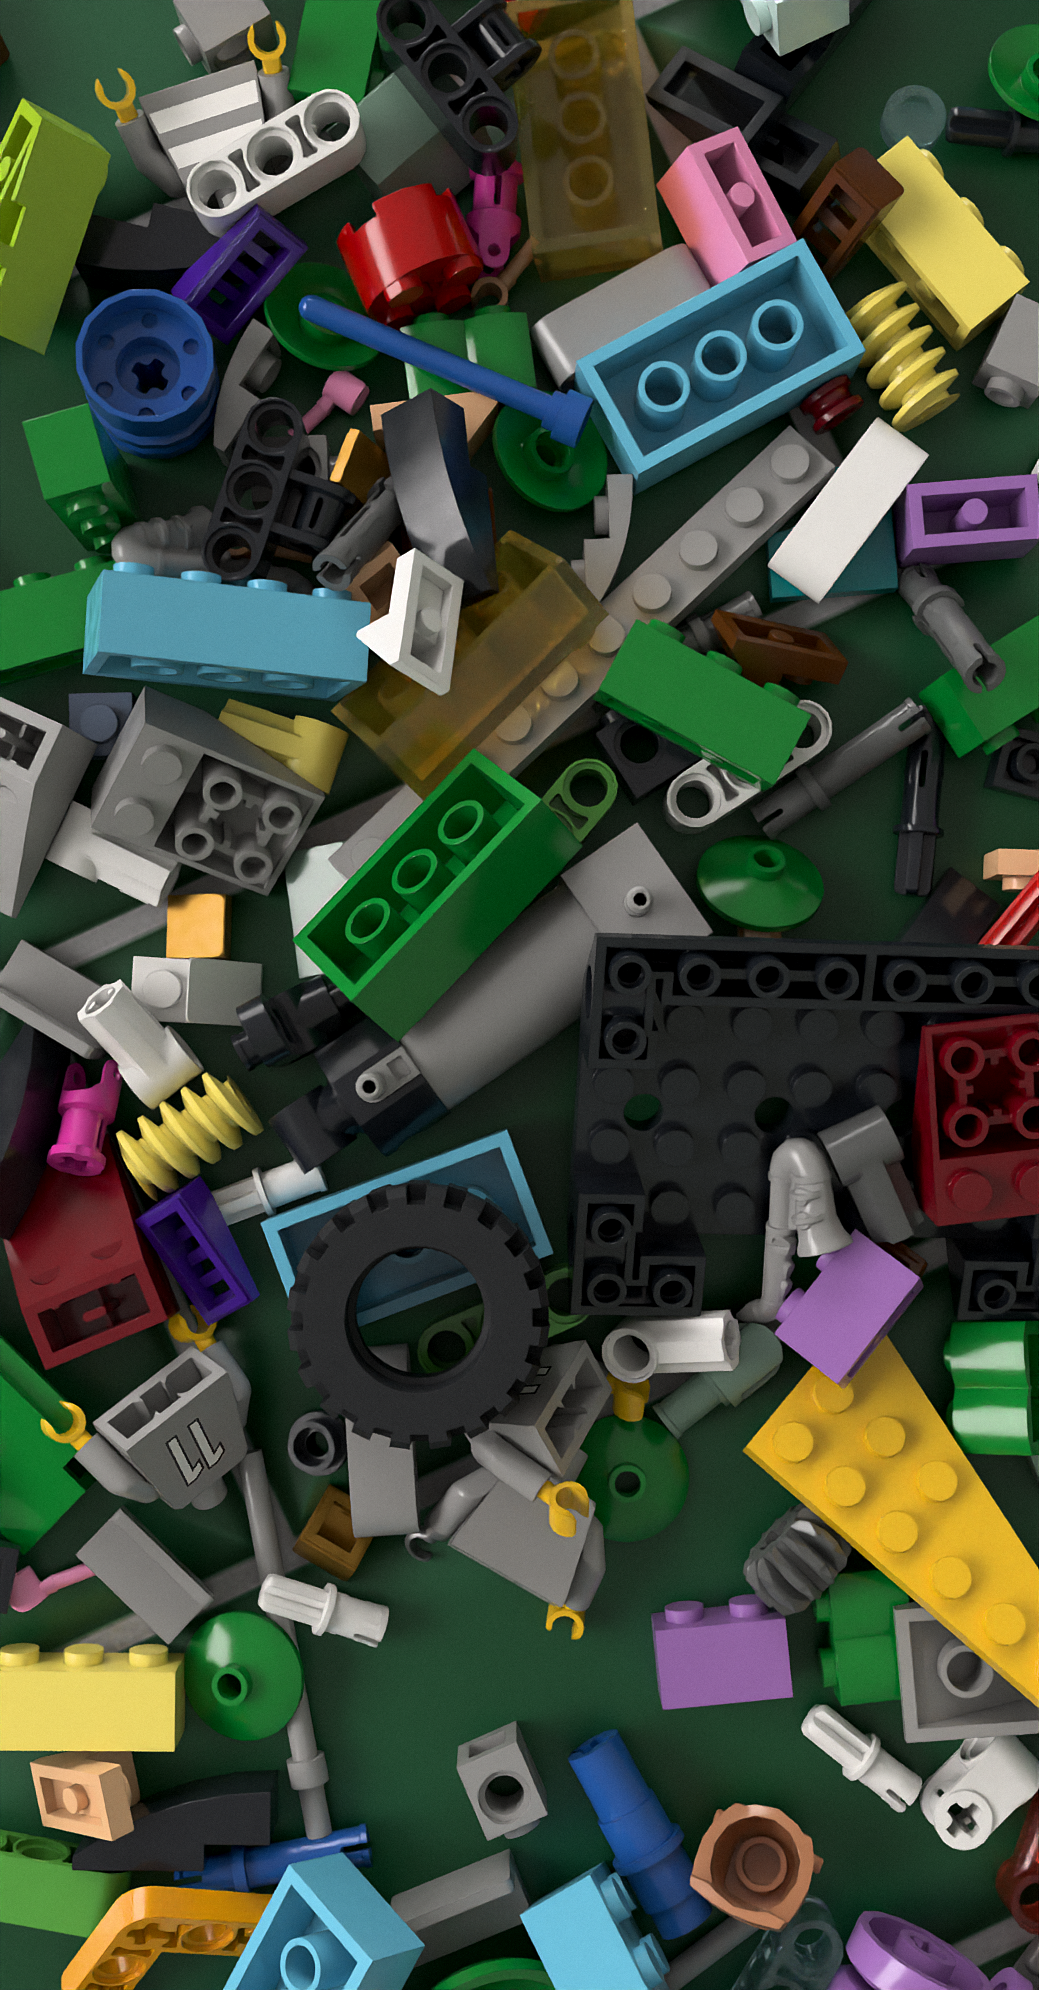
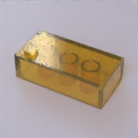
[506,0,663,283]
[331,529,609,801]

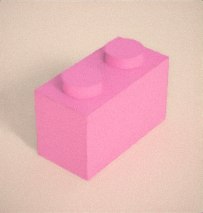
[656,126,797,288]

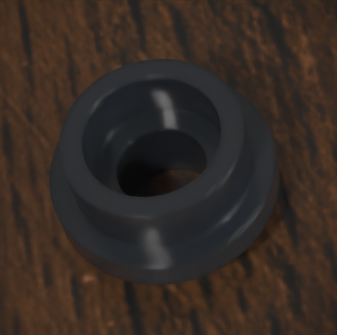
[287,1410,348,1476]

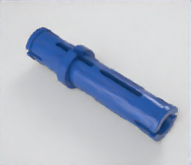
[174,1823,373,1893]

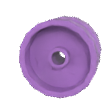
[826,1911,994,1990]

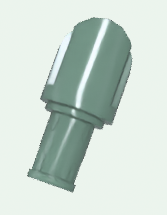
[652,1322,783,1439]

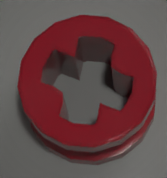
[799,374,864,435]

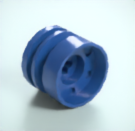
[76,289,220,459]

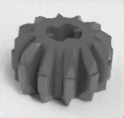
[743,1503,852,1616]

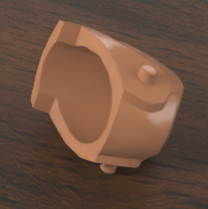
[690,1803,824,1932]

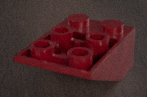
[911,1012,1039,1226]
[3,1134,181,1370]

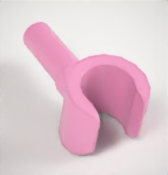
[287,371,370,436]
[10,1563,96,1612]

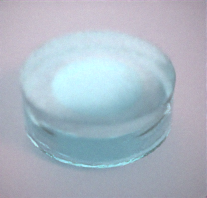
[880,85,946,151]

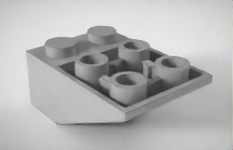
[90,686,325,896]
[0,697,98,919]

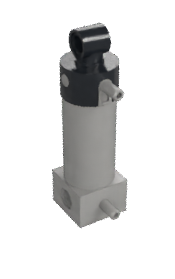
[268,823,713,1175]

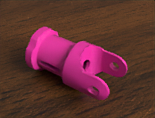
[465,160,525,280]
[47,1059,123,1176]

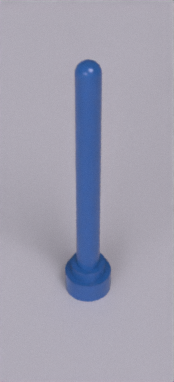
[299,295,594,449]

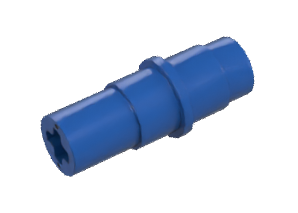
[568,1729,713,1940]

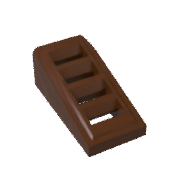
[791,147,904,285]

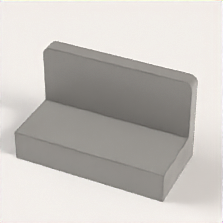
[0,940,107,1059]
[76,1505,215,1645]
[390,1848,532,1968]

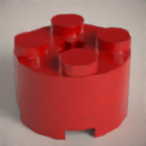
[336,183,483,331]

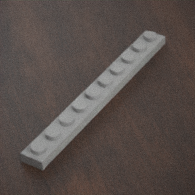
[328,425,835,881]

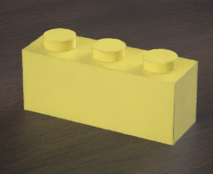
[840,135,1030,352]
[0,1643,185,1752]

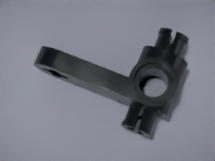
[230,974,360,1072]

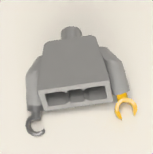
[405,1449,606,1640]

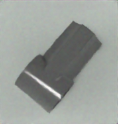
[817,1105,924,1244]

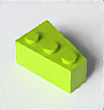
[0,98,111,355]

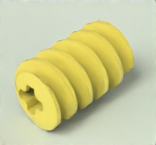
[845,281,960,432]
[116,1072,264,1202]

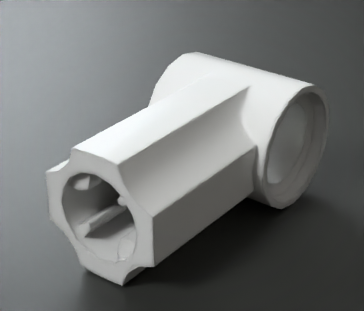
[45,801,182,908]
[77,979,204,1110]
[602,1310,741,1383]

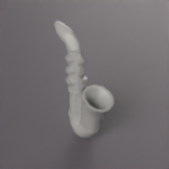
[111,505,315,595]
[736,1138,853,1323]

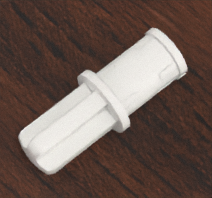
[211,1160,328,1226]
[258,1574,389,1648]
[801,1704,922,1813]

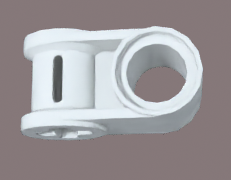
[919,1735,1039,1851]

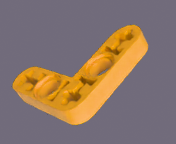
[61,1886,273,1990]

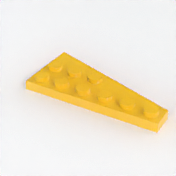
[742,1335,1039,1708]

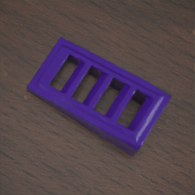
[171,203,308,345]
[135,1176,260,1326]

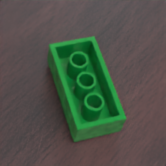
[292,748,583,1042]

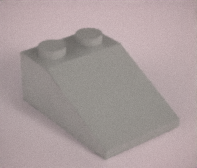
[893,1601,1039,1743]

